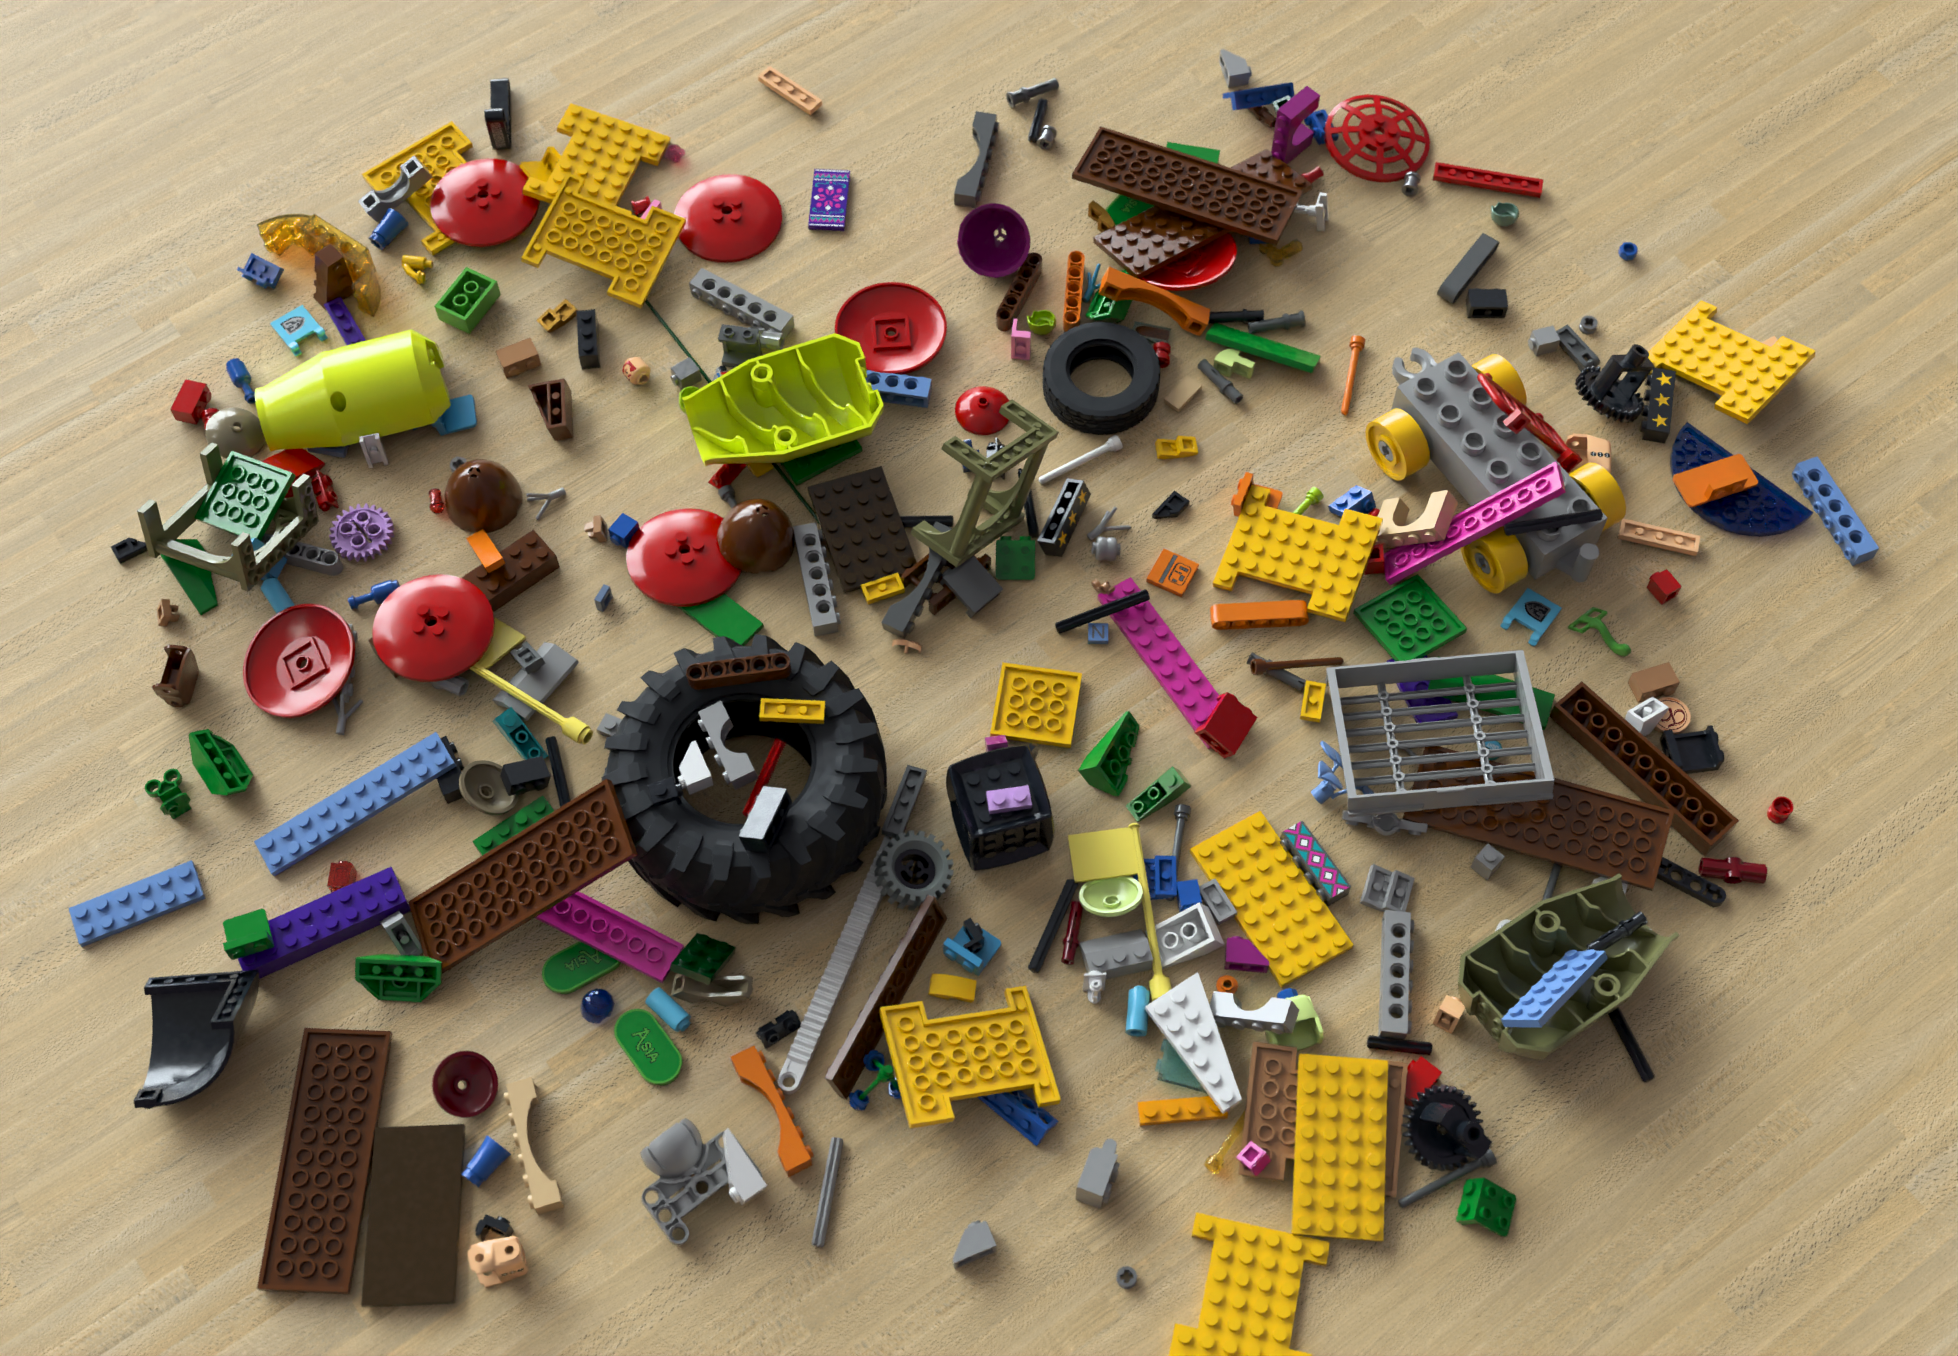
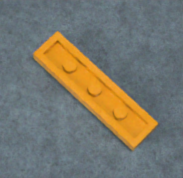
[1137,1096,1228,1126]

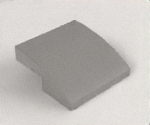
[1360,864,1415,912]

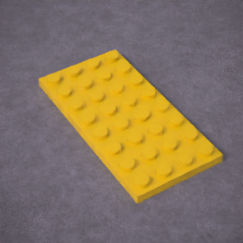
[1190,811,1354,988]
[1291,1053,1388,1242]

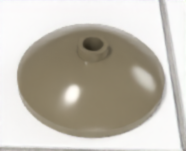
[205,408,265,458]
[459,760,519,815]

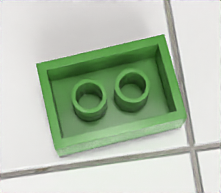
[435,267,501,334]

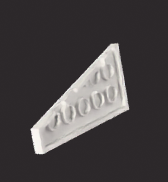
[1145,972,1242,1114]

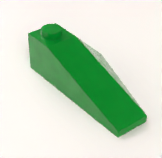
[160,539,218,615]
[1078,711,1140,797]

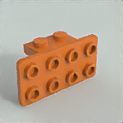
[1672,454,1758,507]

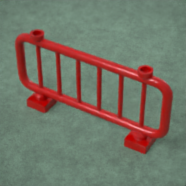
[1477,373,1582,473]

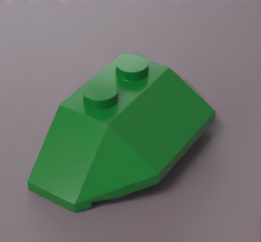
[1085,270,1133,323]
[188,729,253,796]
[355,954,442,1002]

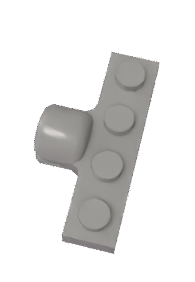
[1342,810,1428,836]

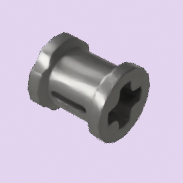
[1037,125,1057,150]
[1402,172,1421,196]

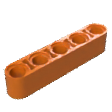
[1063,251,1085,332]
[1210,600,1309,630]

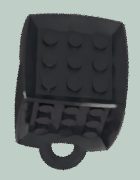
[946,743,1055,871]

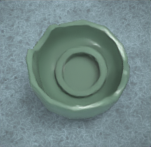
[1491,202,1519,227]

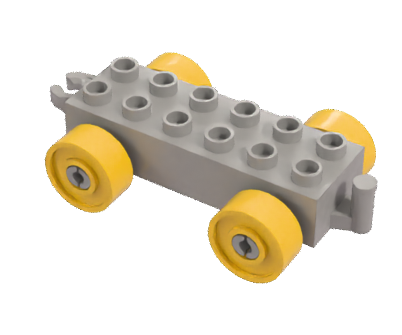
[1365,348,1626,593]

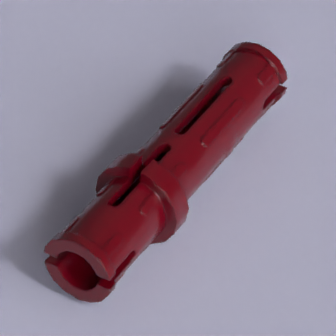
[1061,901,1083,965]

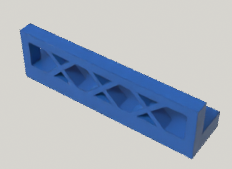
[1222,82,1295,111]
[978,1090,1058,1146]

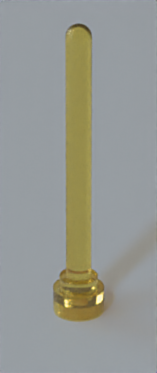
[1204,1110,1245,1174]

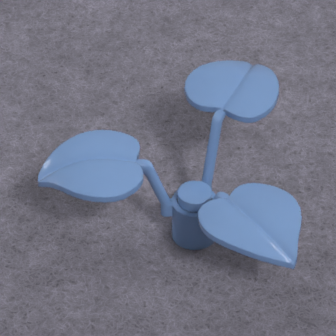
[1311,740,1375,804]

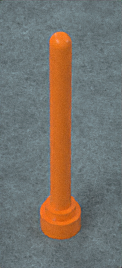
[1341,335,1366,415]

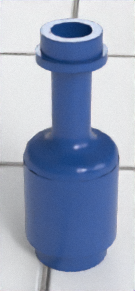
[226,358,255,404]
[348,579,400,609]

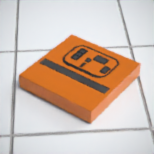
[1146,549,1199,597]

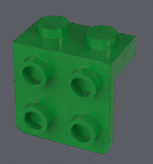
[996,536,1035,580]
[223,909,274,960]
[1456,1177,1516,1237]

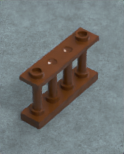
[901,553,991,615]

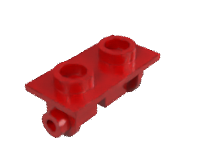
[708,464,747,489]
[311,470,339,511]

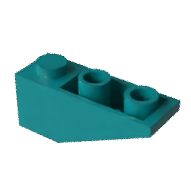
[492,707,548,760]

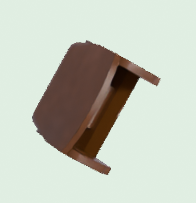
[152,645,199,707]

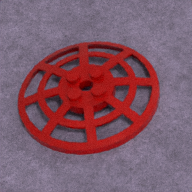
[1324,94,1430,183]

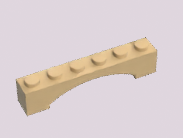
[504,1077,564,1215]

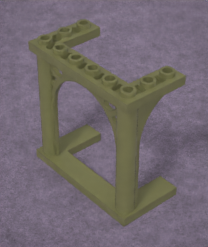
[911,400,1059,567]
[137,442,319,592]

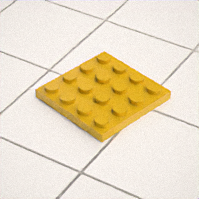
[990,662,1082,748]

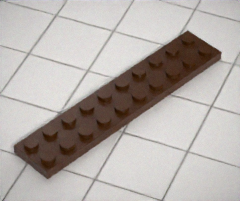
[825,895,947,1100]

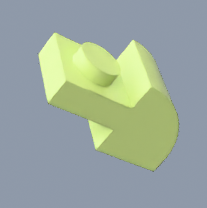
[1213,348,1255,379]

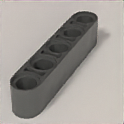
[1437,233,1499,304]

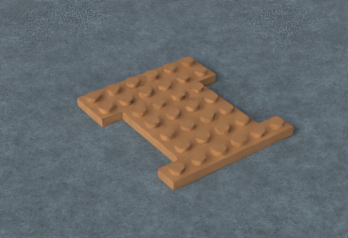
[1238,1042,1408,1197]

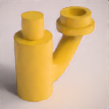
[401,255,433,285]

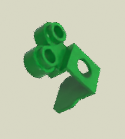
[145,769,192,819]

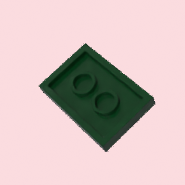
[670,933,736,985]

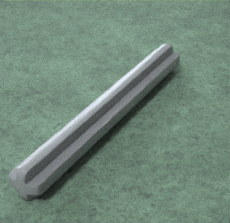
[812,1137,843,1247]

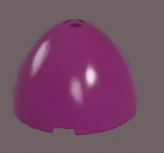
[957,203,1031,278]

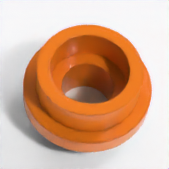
[1216,975,1238,994]

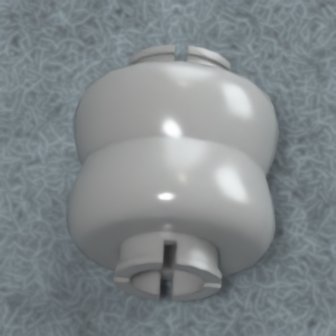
[1091,536,1121,561]

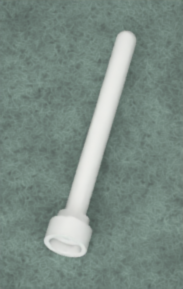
[1039,435,1123,484]

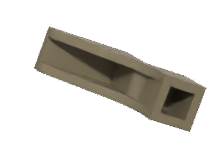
[671,974,753,1007]

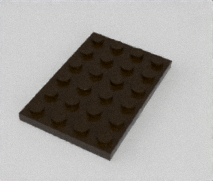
[807,466,917,593]

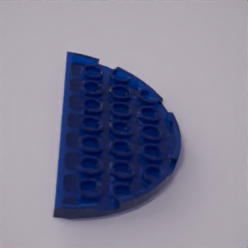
[1670,422,1814,537]

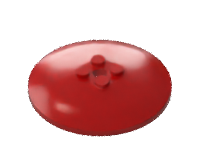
[430,158,540,247]
[674,174,783,263]
[1140,233,1237,291]
[835,282,947,375]
[626,508,742,607]
[372,574,495,682]
[243,604,355,718]

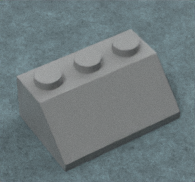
[1079,929,1153,979]

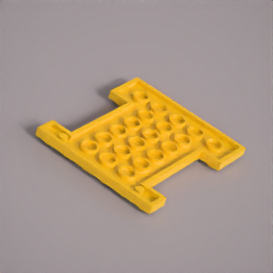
[523,103,671,214]
[362,121,488,256]
[521,173,686,308]
[1648,300,1815,425]
[1213,485,1383,623]
[879,986,1061,1129]
[1169,1212,1330,1356]

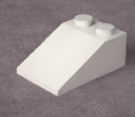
[1145,902,1224,969]
[723,1128,767,1205]

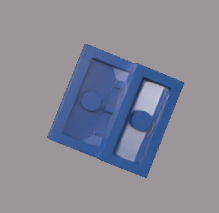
[1133,855,1177,900]

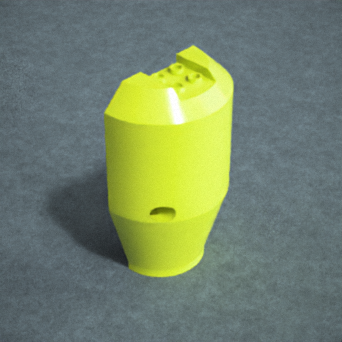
[255,329,451,452]
[682,333,884,467]

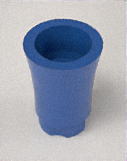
[369,208,409,250]
[462,1135,511,1187]

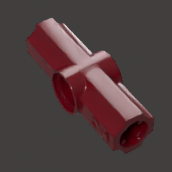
[1698,857,1767,884]

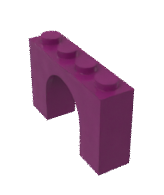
[1271,86,1320,164]

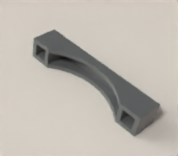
[954,111,1000,208]
[881,522,952,639]

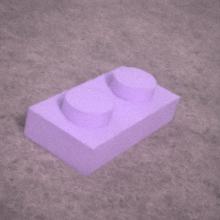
[986,785,1032,814]

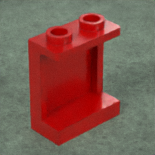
[1194,692,1258,759]

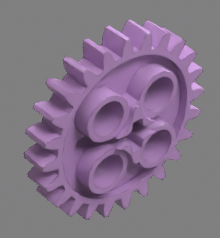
[329,503,395,562]

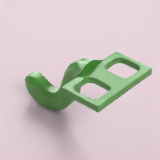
[1568,607,1631,657]

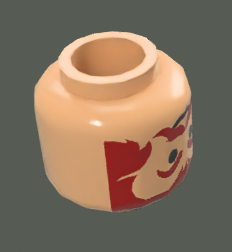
[622,357,651,385]

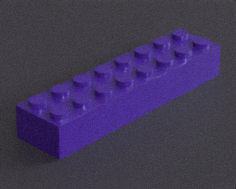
[238,867,411,979]

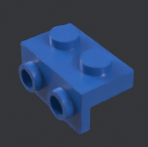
[1304,109,1339,145]
[237,253,284,289]
[1328,485,1376,517]

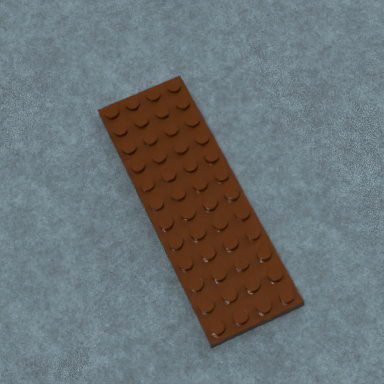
[1072,126,1303,245]
[1093,149,1312,279]
[1403,746,1675,891]
[408,779,637,974]
[257,1028,393,1295]

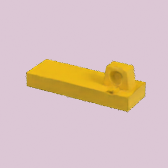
[759,698,825,724]

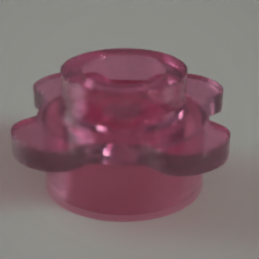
[664,144,685,163]

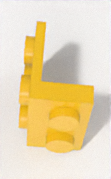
[519,147,561,182]

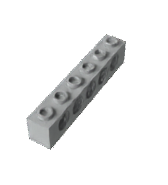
[689,268,795,338]
[793,522,841,636]
[1378,910,1414,1039]

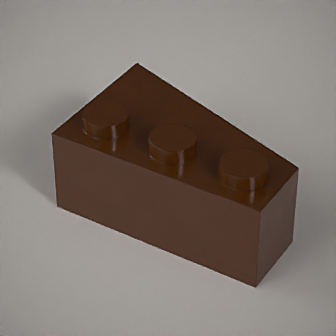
[313,244,356,311]
[528,378,573,441]

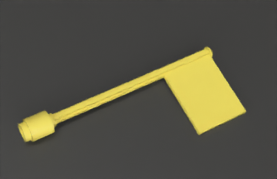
[470,617,593,745]
[1068,823,1172,1002]

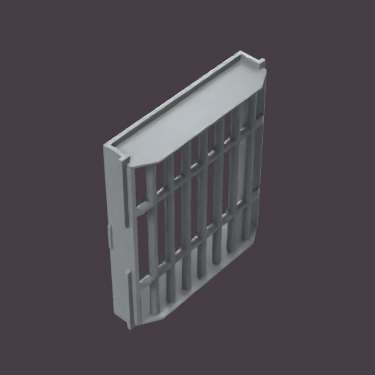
[1325,650,1554,817]

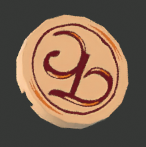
[1654,697,1691,734]

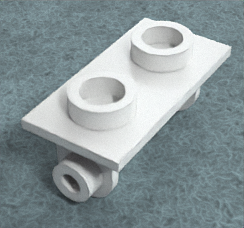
[1083,971,1106,1004]

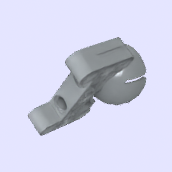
[640,1118,762,1246]

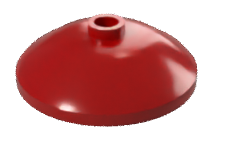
[955,386,1009,435]

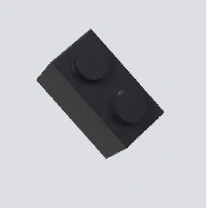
[1466,288,1508,318]
[500,756,551,796]

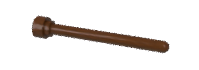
[1250,657,1344,675]

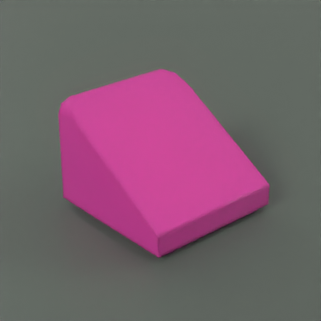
[1236,1141,1271,1176]

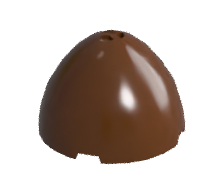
[445,459,523,533]
[716,498,795,574]

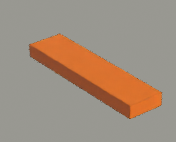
[466,529,505,573]

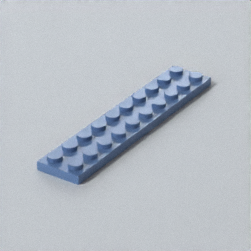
[254,732,456,876]

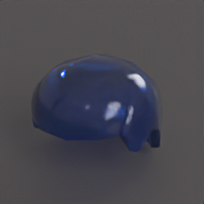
[580,988,615,1023]

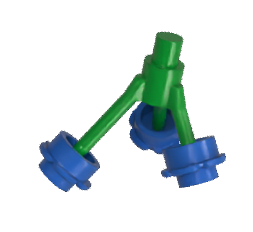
[849,1050,902,1111]

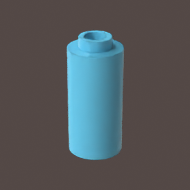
[261,578,295,614]
[1125,986,1150,1037]
[645,987,691,1032]

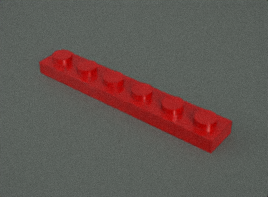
[1433,162,1544,198]

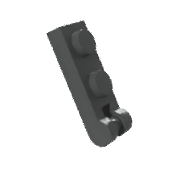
[1556,324,1600,371]
[510,641,546,674]

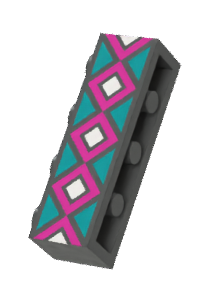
[1280,820,1351,907]

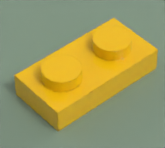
[861,573,905,605]
[1300,680,1326,723]

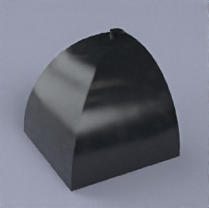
[133,970,259,1109]

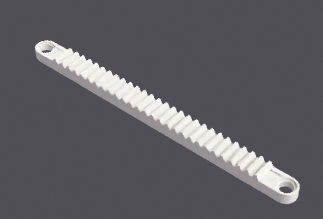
[778,832,906,1094]

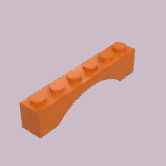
[1099,267,1210,336]
[731,1046,814,1177]

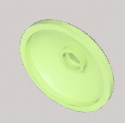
[1079,876,1143,917]

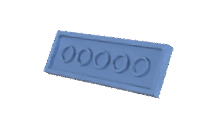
[69,860,206,947]
[1501,949,1608,1028]

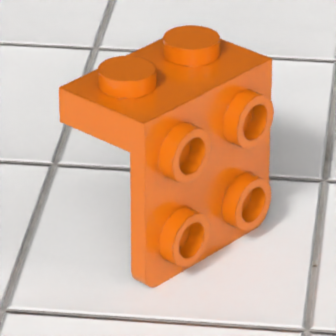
[1231,472,1283,517]

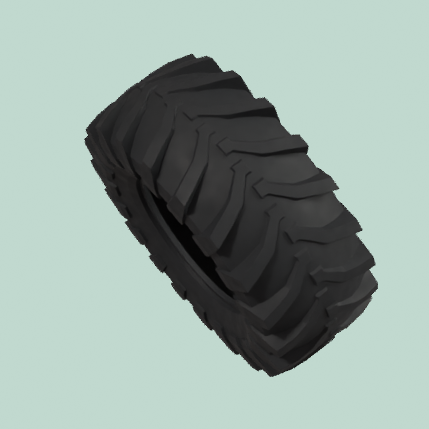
[601,634,887,924]

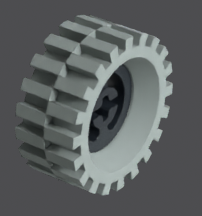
[874,830,954,911]

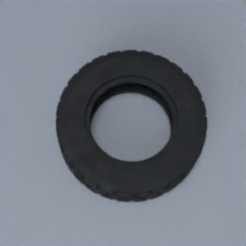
[1043,322,1160,435]

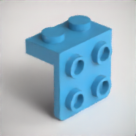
[431,395,477,436]
[943,927,1001,976]

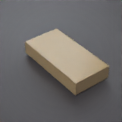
[1164,375,1202,413]

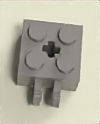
[1075,1138,1120,1209]

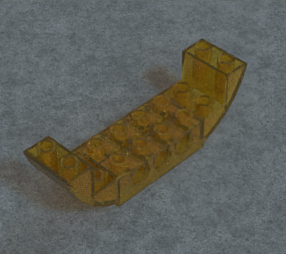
[257,214,381,317]

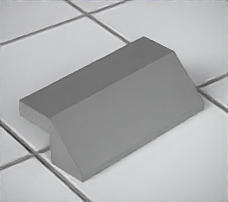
[493,642,579,721]

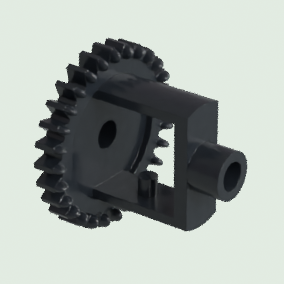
[1575,344,1654,423]
[1401,1085,1492,1171]

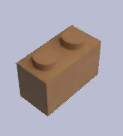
[495,338,541,378]
[1628,662,1680,703]

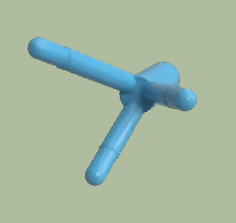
[1082,264,1101,302]

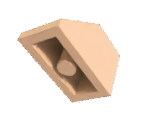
[1432,995,1465,1034]

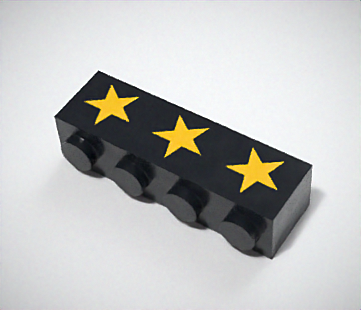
[1640,368,1676,444]
[1037,478,1091,557]

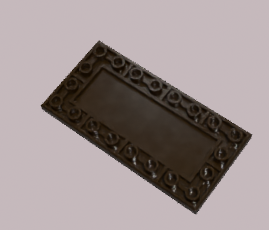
[361,1124,466,1307]

